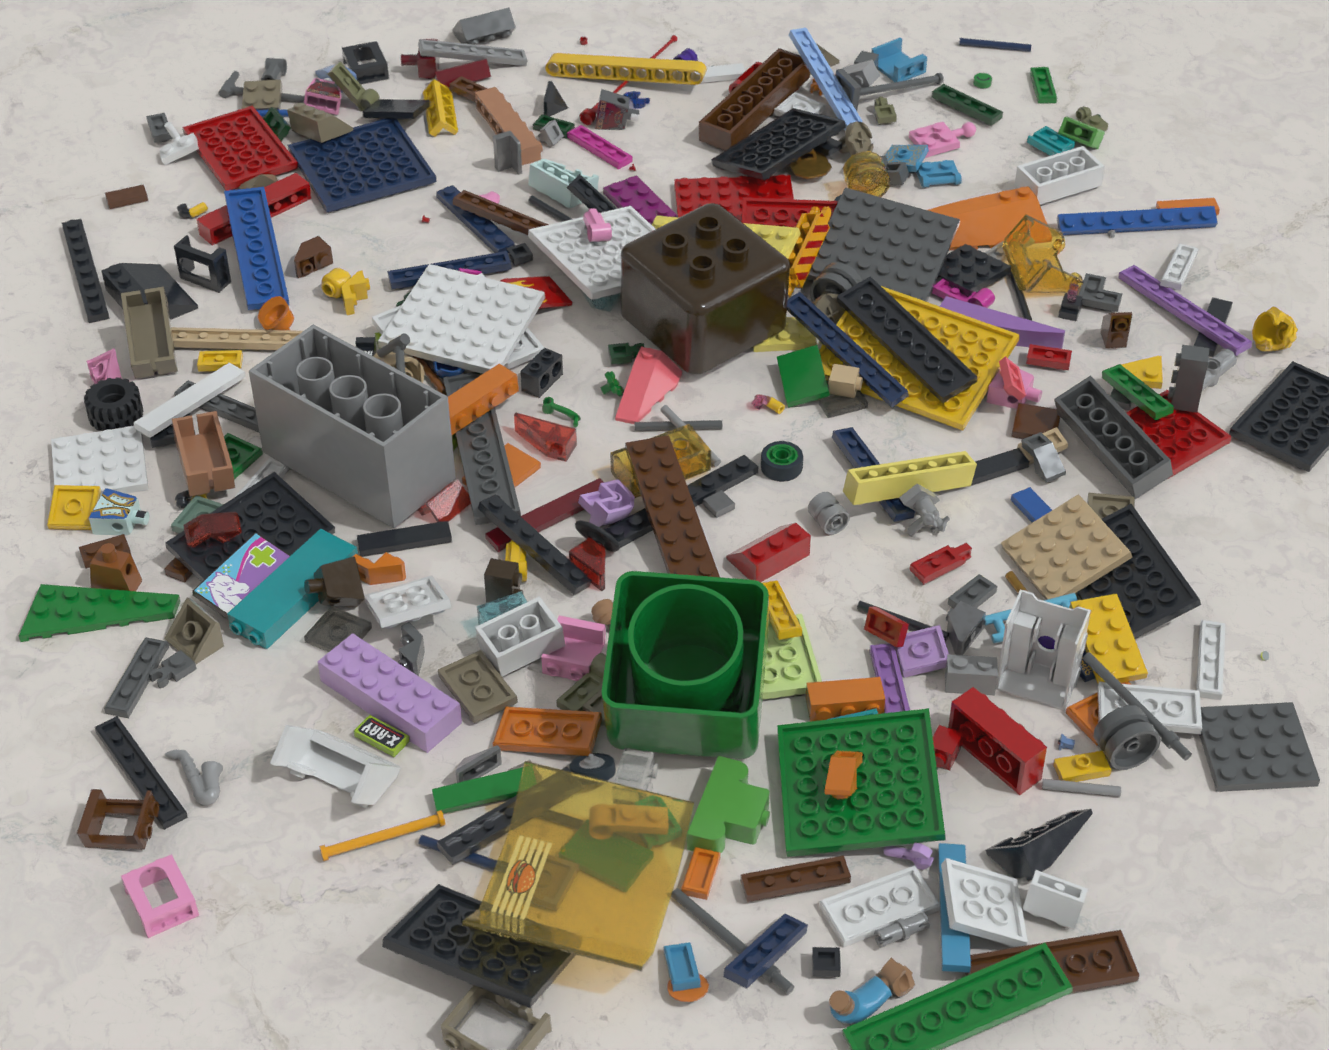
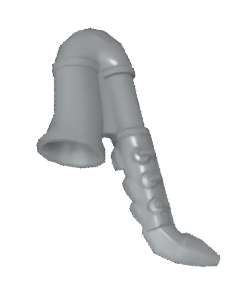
[165,749,223,806]

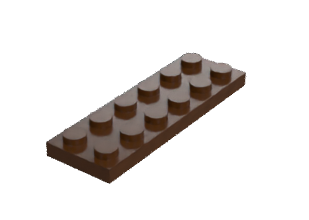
[965,930,1140,993]

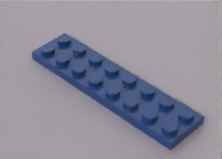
[224,187,289,310]

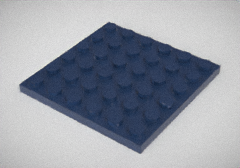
[288,119,437,212]

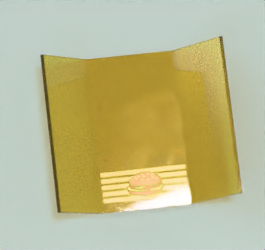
[462,761,694,971]

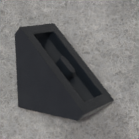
[543,81,568,116]

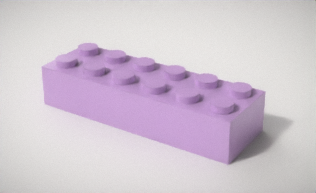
[317,633,462,753]

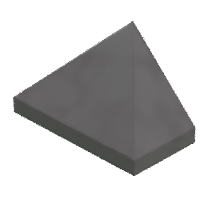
[456,745,502,783]

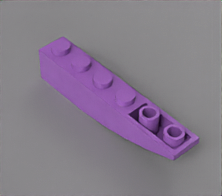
[940,296,1065,349]

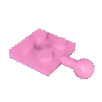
[909,122,976,158]

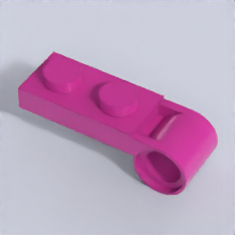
[932,279,995,308]

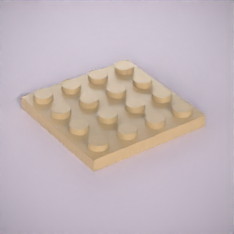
[1001,494,1132,600]

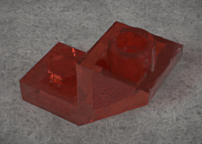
[183,512,242,547]

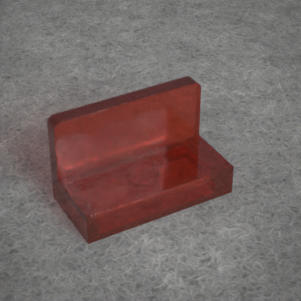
[418,479,471,522]

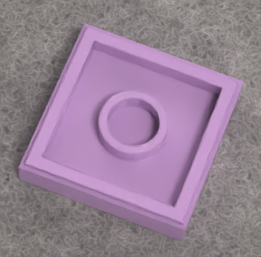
[895,625,949,678]

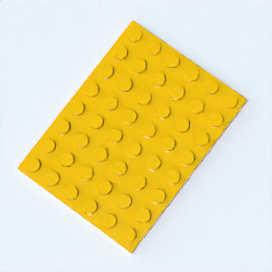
[819,286,1019,431]

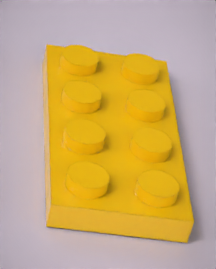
[1069,594,1148,683]

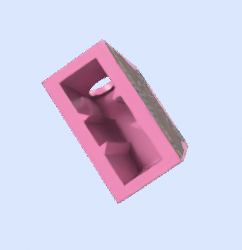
[304,78,341,115]

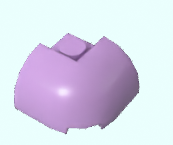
[578,480,635,527]

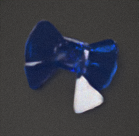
[623,91,650,109]

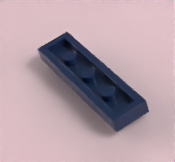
[723,913,808,989]

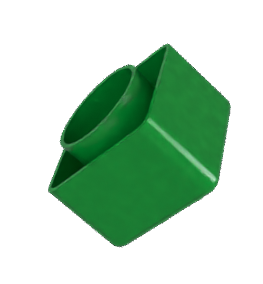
[601,571,769,759]

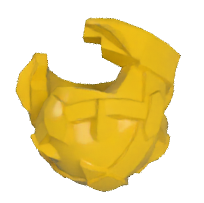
[1252,306,1298,352]

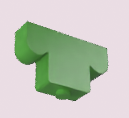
[687,756,770,853]

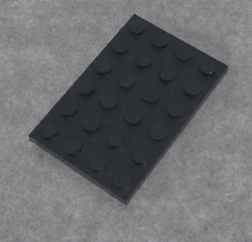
[711,108,846,180]
[1229,361,1329,472]
[165,472,335,582]
[1077,504,1201,639]
[382,884,582,1008]

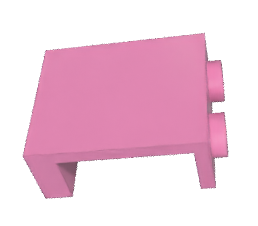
[541,615,606,681]

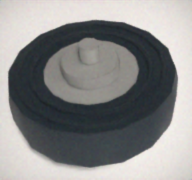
[569,753,616,785]

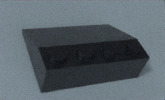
[101,263,198,320]

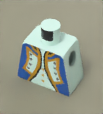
[89,488,150,535]

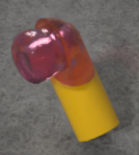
[751,394,785,414]

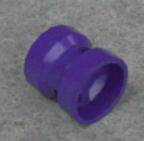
[673,48,698,72]

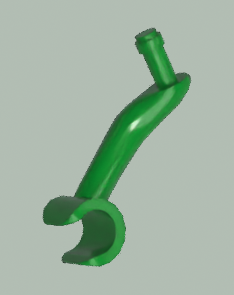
[542,397,581,427]

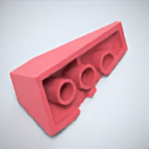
[615,347,682,424]

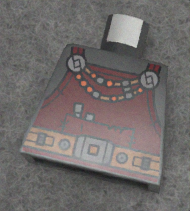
[595,89,639,130]

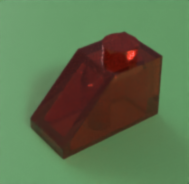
[569,537,606,591]

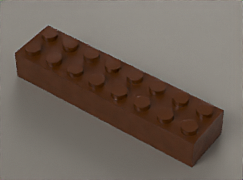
[699,48,810,151]

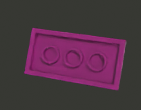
[603,175,677,225]

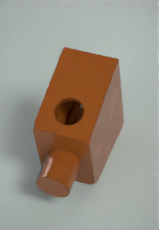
[90,543,142,591]

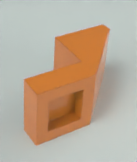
[353,552,406,585]
[825,751,862,799]

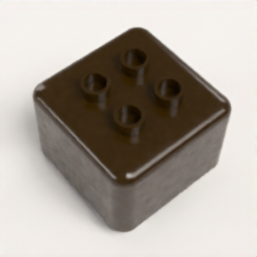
[621,203,790,374]

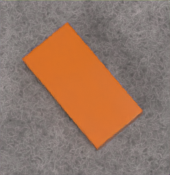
[681,847,721,900]

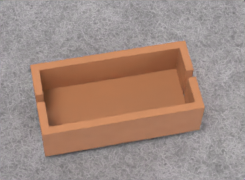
[172,411,235,496]

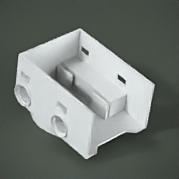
[996,589,1091,711]

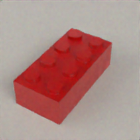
[948,687,1047,795]

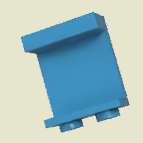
[871,37,927,82]

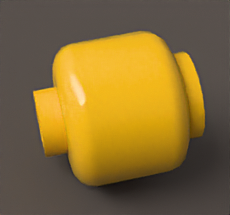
[321,268,351,298]

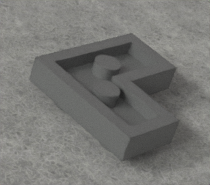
[1078,273,1123,312]

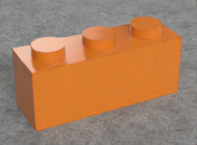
[806,677,886,722]

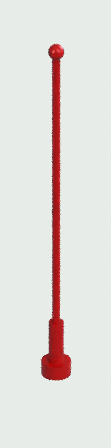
[579,35,678,125]

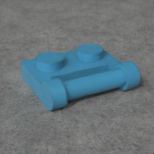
[916,160,962,188]

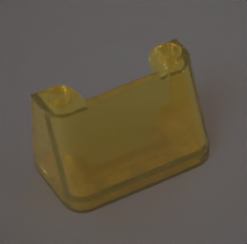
[1002,214,1084,293]

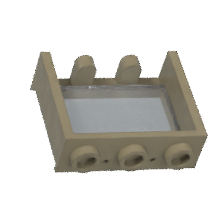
[441,985,552,1050]

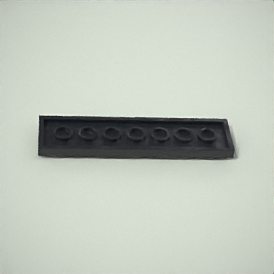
[837,276,977,403]

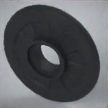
[575,520,620,552]

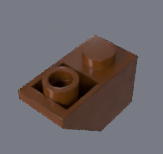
[294,236,333,279]
[1100,312,1132,348]

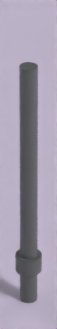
[1083,652,1192,761]
[671,888,795,994]

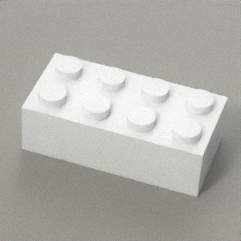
[1015,146,1105,205]

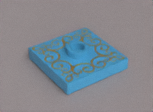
[885,145,929,172]

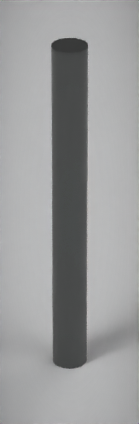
[635,420,722,431]

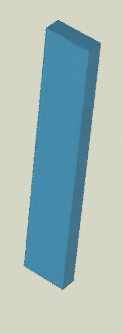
[938,843,971,973]

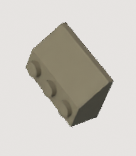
[287,103,353,143]

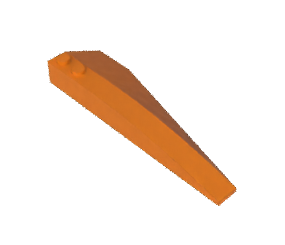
[928,186,1052,250]

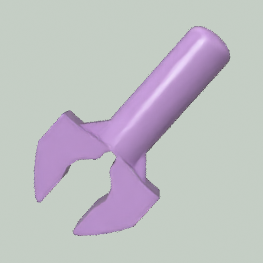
[884,843,934,870]

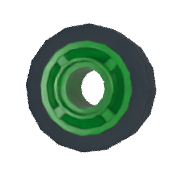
[760,441,803,482]

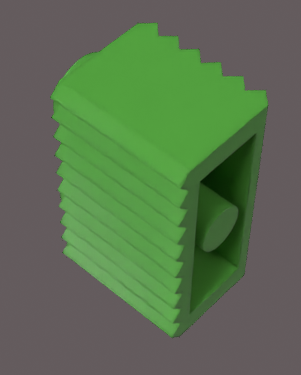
[1058,116,1105,149]

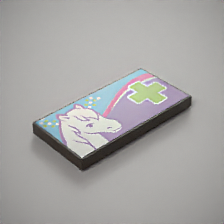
[192,532,290,620]

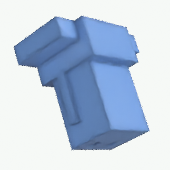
[1058,734,1075,750]

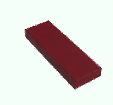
[434,59,491,88]

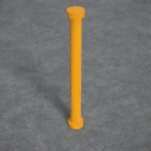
[319,810,446,861]

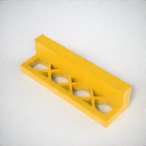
[423,79,458,137]

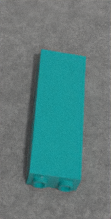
[227,529,358,649]

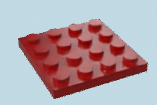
[1126,390,1232,479]

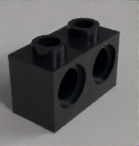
[520,347,563,398]

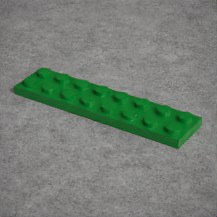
[842,943,1073,1050]

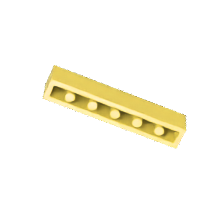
[843,451,977,505]

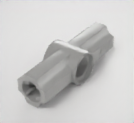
[1202,349,1237,391]

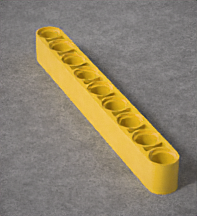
[545,53,707,85]

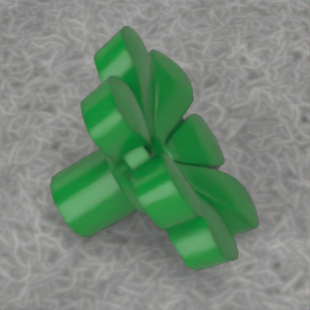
[600,371,624,397]

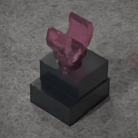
[1058,283,1082,322]

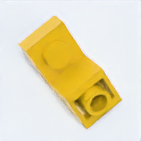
[341,270,370,315]

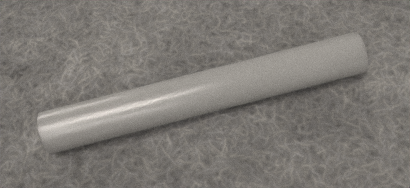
[1042,779,1121,797]

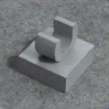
[538,120,564,147]

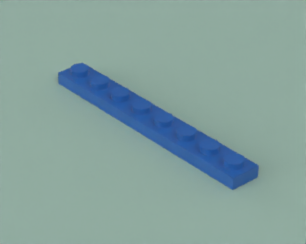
[1057,206,1218,235]

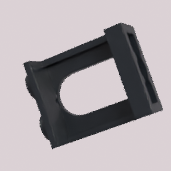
[342,41,389,85]
[174,235,232,293]

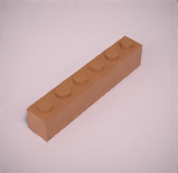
[475,87,543,165]

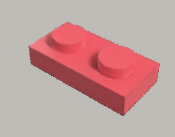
[999,356,1026,401]

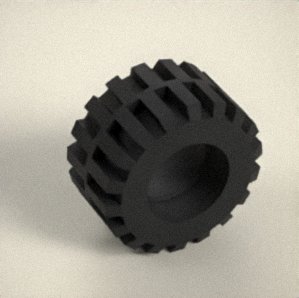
[84,377,144,431]

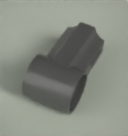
[261,58,287,81]

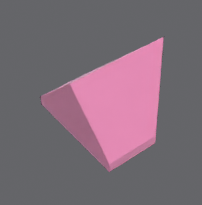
[86,348,122,384]

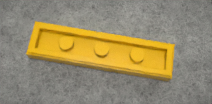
[762,580,802,640]

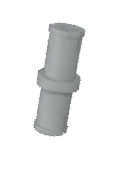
[874,912,930,947]

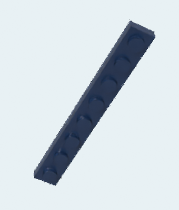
[787,291,909,408]

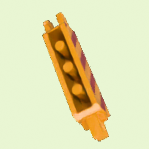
[788,207,831,297]

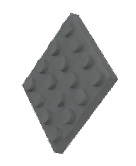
[1199,702,1320,792]

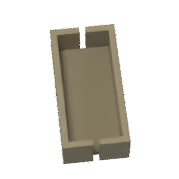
[121,287,178,379]

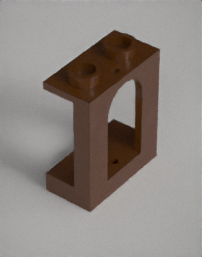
[77,789,159,850]

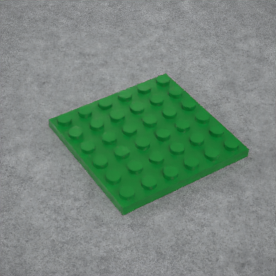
[777,708,946,857]

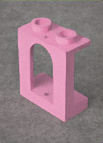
[121,854,199,938]

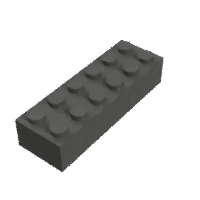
[1054,375,1173,499]

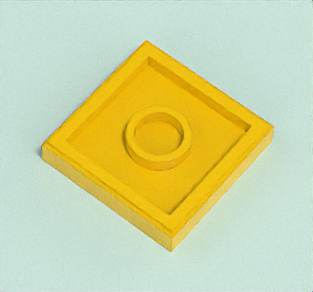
[47,485,101,530]

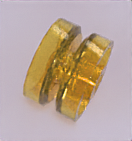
[843,151,890,197]

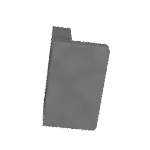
[493,131,522,175]

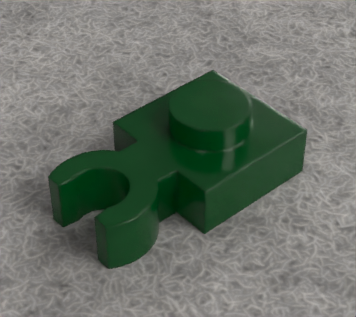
[608,342,644,365]

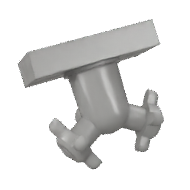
[899,484,950,536]

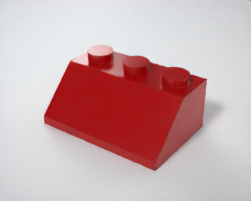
[726,523,811,582]

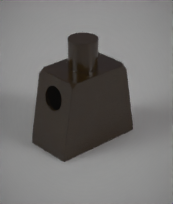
[304,557,365,608]

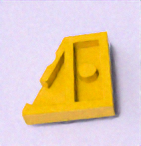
[1121,356,1163,389]

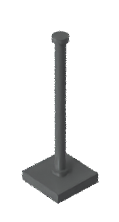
[835,68,944,111]

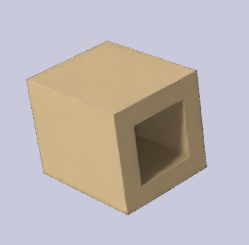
[829,364,863,398]

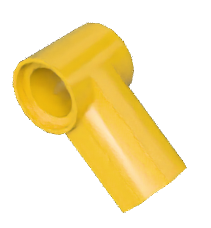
[505,540,527,582]

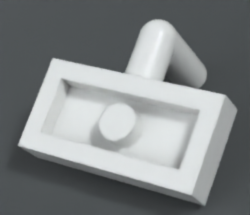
[159,122,199,165]

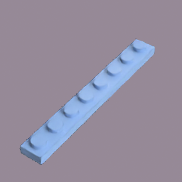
[789,28,863,131]

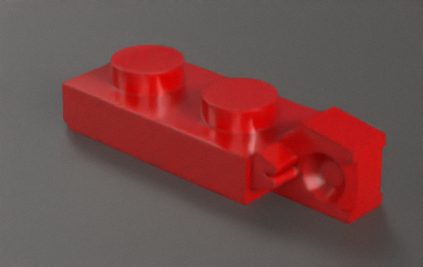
[910,542,972,584]

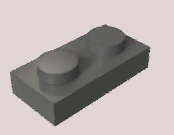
[146,112,173,143]
[948,574,997,608]

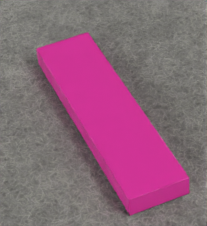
[567,125,633,170]

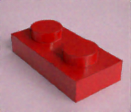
[1026,344,1072,370]
[864,607,909,647]

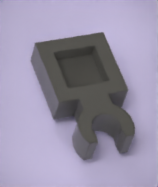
[149,650,197,689]

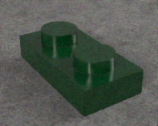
[263,107,291,142]

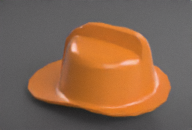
[258,296,294,330]

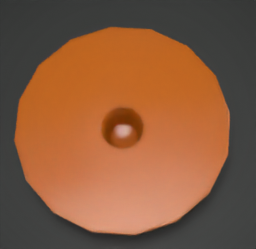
[667,974,709,1002]

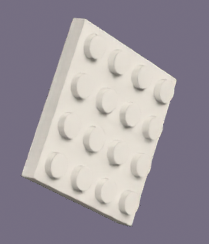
[51,426,149,497]

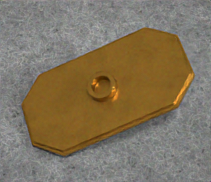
[788,149,832,179]

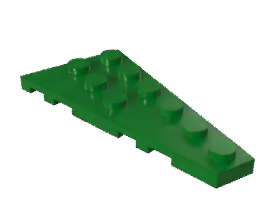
[19,584,181,642]

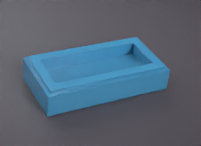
[663,942,701,992]

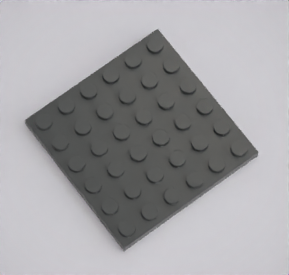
[806,187,960,302]

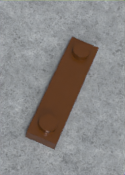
[740,855,851,902]

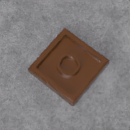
[1011,403,1061,439]

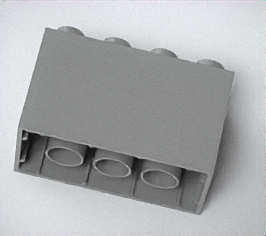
[249,324,456,528]

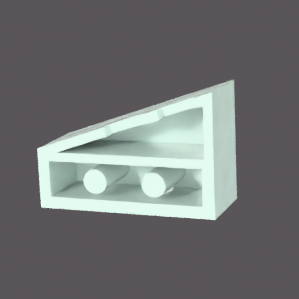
[528,159,599,208]

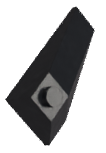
[986,809,1093,881]

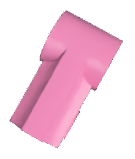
[583,209,612,242]

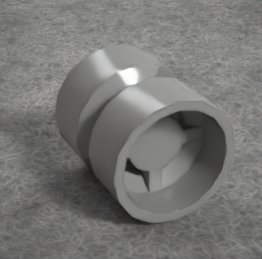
[808,492,850,535]

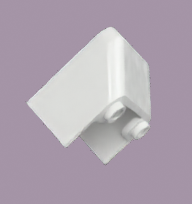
[270,725,401,808]

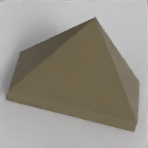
[238,174,279,189]

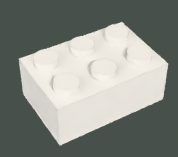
[475,596,566,677]

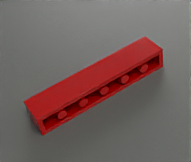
[196,173,311,246]

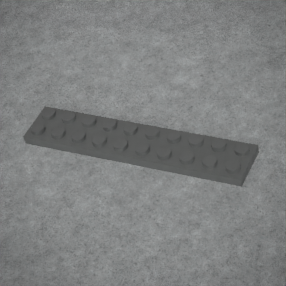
[443,372,521,525]

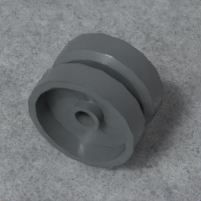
[810,262,862,303]
[1093,705,1161,770]

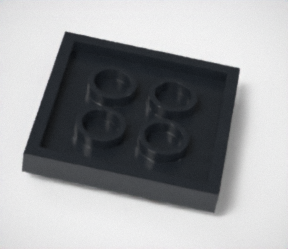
[936,244,1011,297]

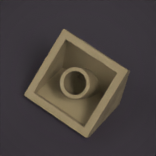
[164,598,224,664]

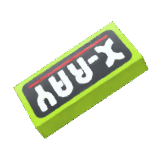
[354,715,410,757]

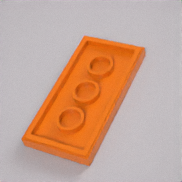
[493,707,603,756]

